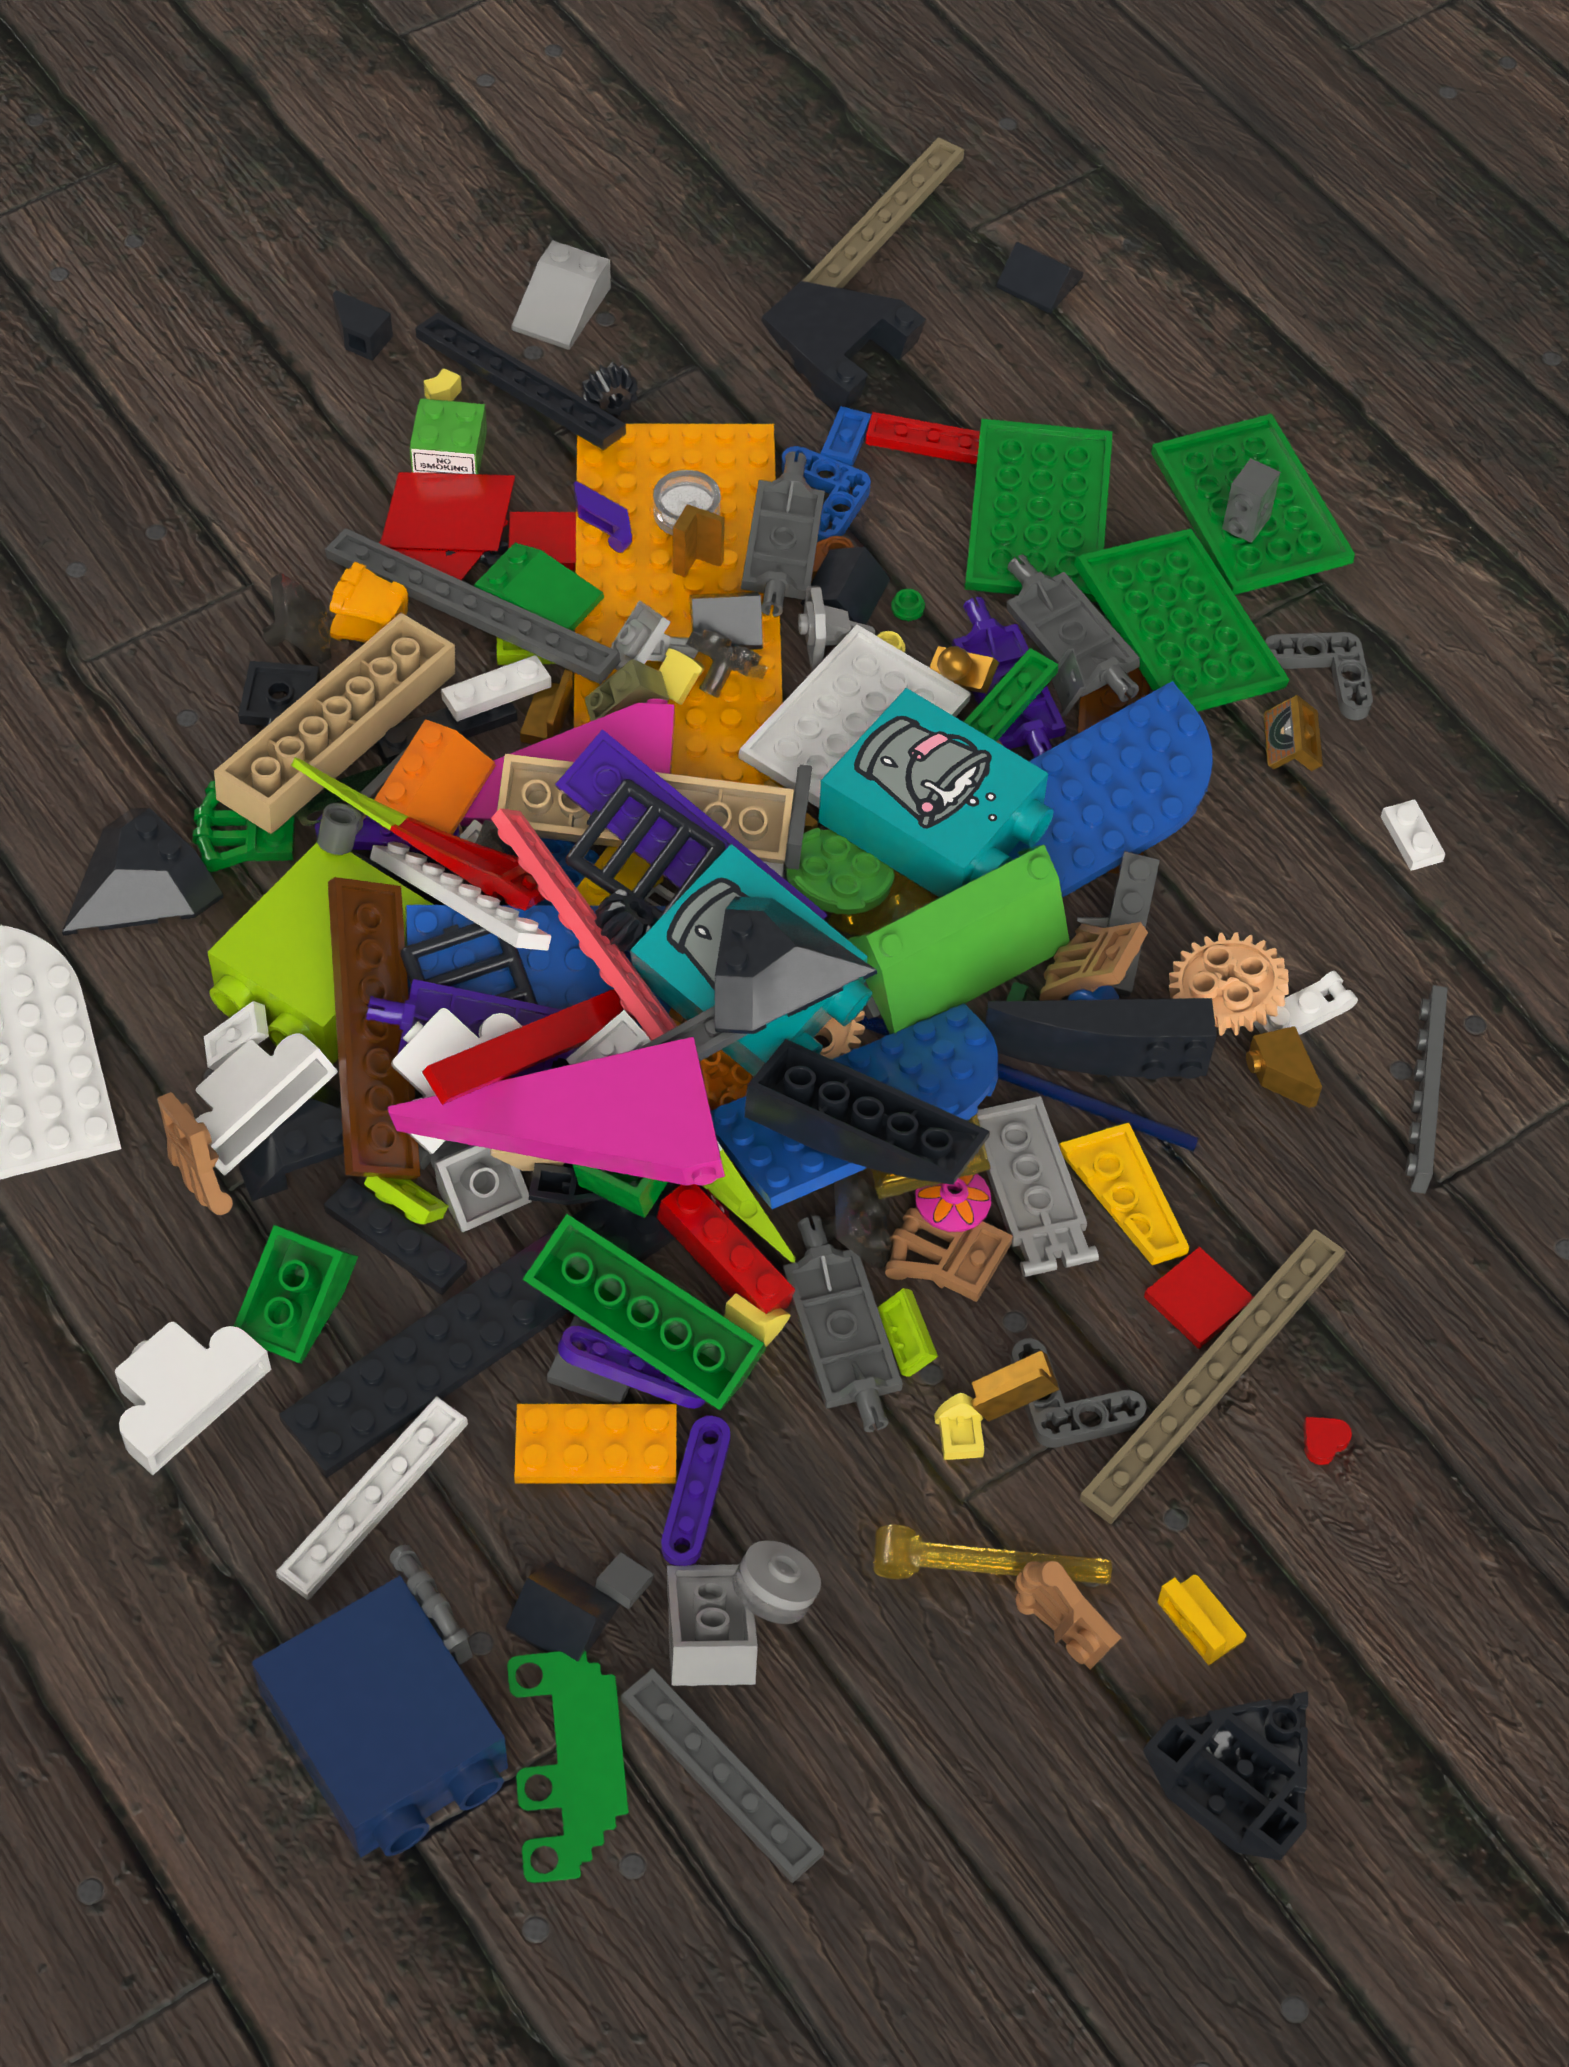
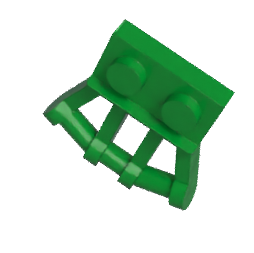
[192,781,296,872]

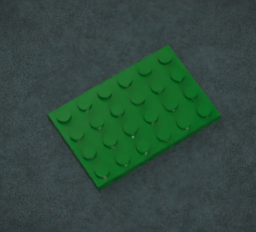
[1151,414,1355,595]
[965,418,1113,603]
[1074,528,1290,712]

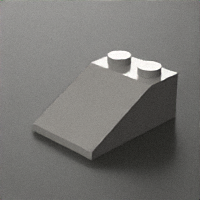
[512,240,611,350]
[667,1565,758,1686]

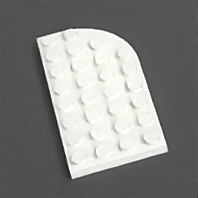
[0,925,121,1179]

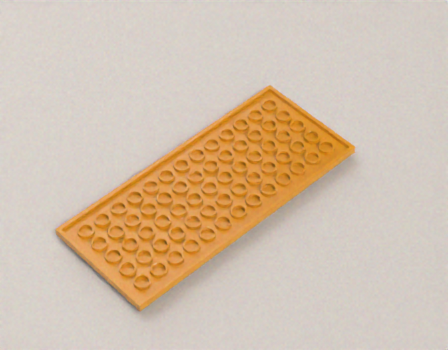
[574,424,785,788]

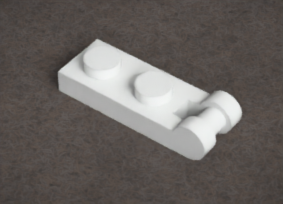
[1253,971,1358,1035]

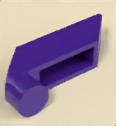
[574,481,632,553]

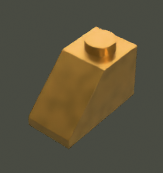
[1246,1026,1322,1108]

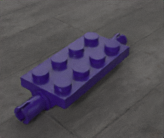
[952,597,1066,758]
[366,979,581,1078]

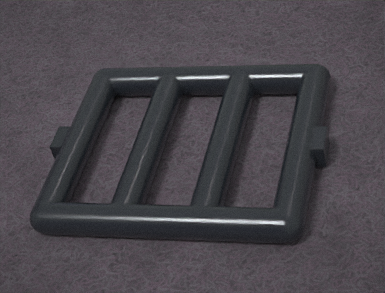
[565,779,726,920]
[400,923,538,1004]

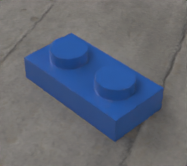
[821,406,872,467]

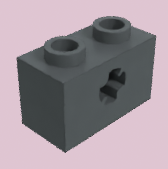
[1222,458,1280,543]

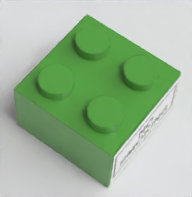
[410,398,487,474]

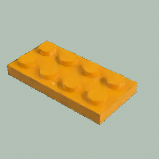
[514,1404,677,1484]

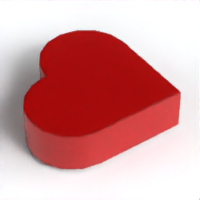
[1303,1417,1352,1465]

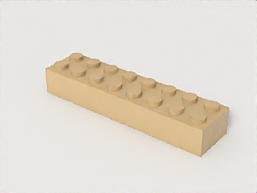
[214,613,455,834]
[496,754,794,868]

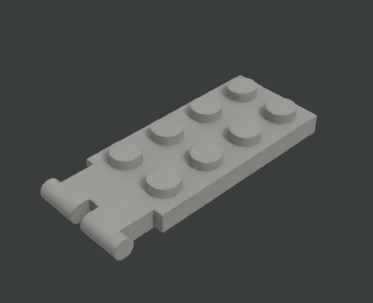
[968,1096,1099,1277]

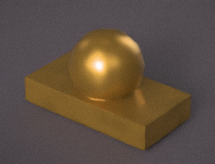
[929,646,999,694]

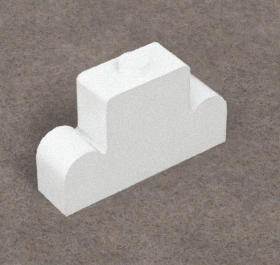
[391,1008,522,1154]
[195,1033,338,1176]
[115,1322,271,1475]

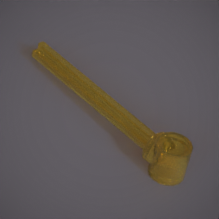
[874,1525,1112,1584]

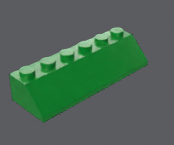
[522,1214,767,1411]

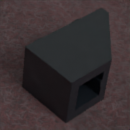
[333,290,393,361]

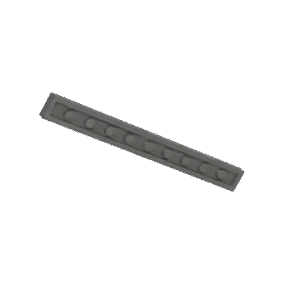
[325,528,621,684]

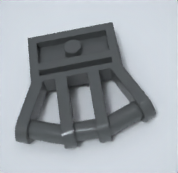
[390,1545,473,1665]

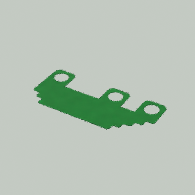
[507,1651,628,1883]

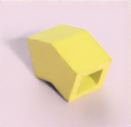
[424,368,462,401]

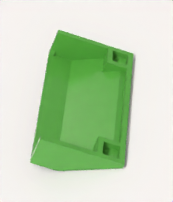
[848,844,1070,1034]

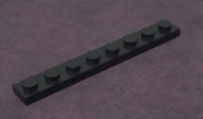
[415,313,626,450]

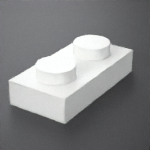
[1381,799,1445,871]
[204,1001,269,1070]

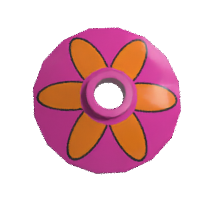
[915,1168,991,1232]

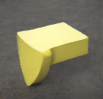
[658,648,705,705]
[724,1293,791,1347]
[934,1393,985,1460]

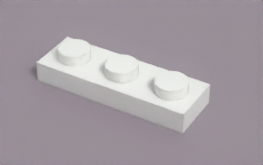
[441,655,552,721]

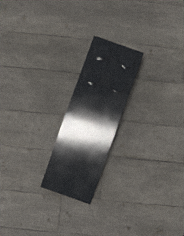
[985,998,1217,1079]
[744,1039,990,1185]

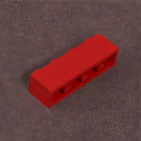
[657,1184,795,1314]

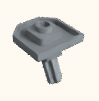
[798,586,875,672]
[611,600,699,671]

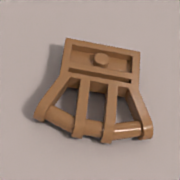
[1040,922,1148,1001]
[157,1092,233,1215]
[885,1207,1013,1302]
[1015,1561,1121,1669]

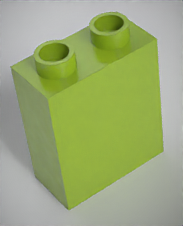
[207,843,433,1065]

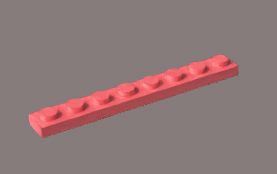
[491,808,677,1041]

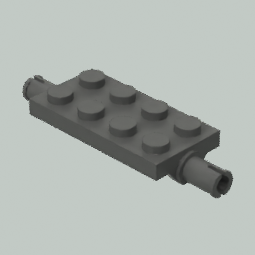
[741,451,825,616]
[1007,555,1140,702]
[782,1216,903,1432]

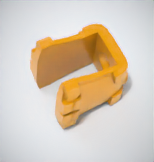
[330,562,408,643]

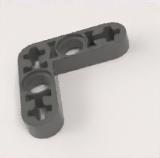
[1265,632,1373,720]
[1011,1338,1147,1448]

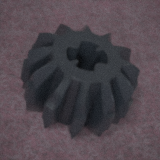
[582,362,638,417]
[595,889,658,953]

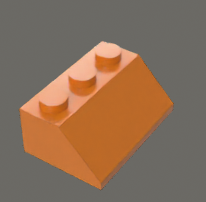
[374,719,496,835]

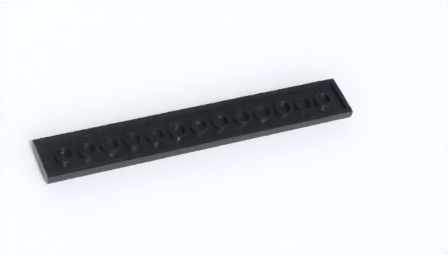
[279,1154,752,1478]

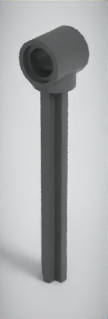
[317,748,407,855]

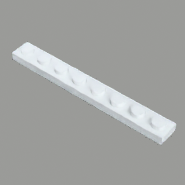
[370,842,551,951]

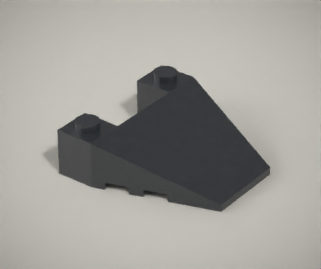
[761,281,926,413]

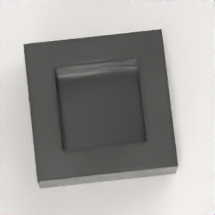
[595,1552,654,1609]

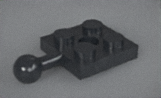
[238,661,320,726]

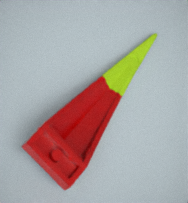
[291,757,545,911]

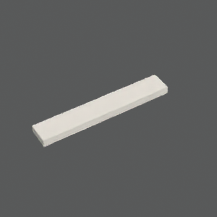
[276,1396,468,1600]

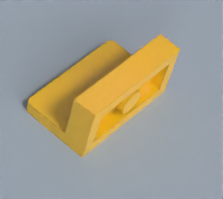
[1157,1575,1246,1666]

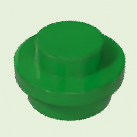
[891,589,925,621]

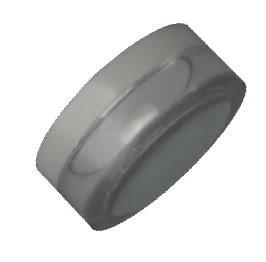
[653,470,721,536]
[733,1541,821,1624]

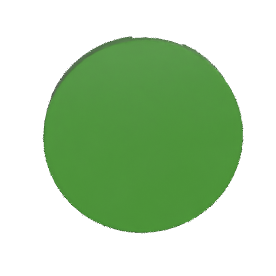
[785,828,895,914]

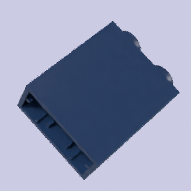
[252,1576,508,1858]

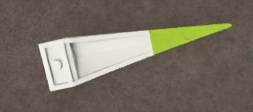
[566,1010,795,1263]

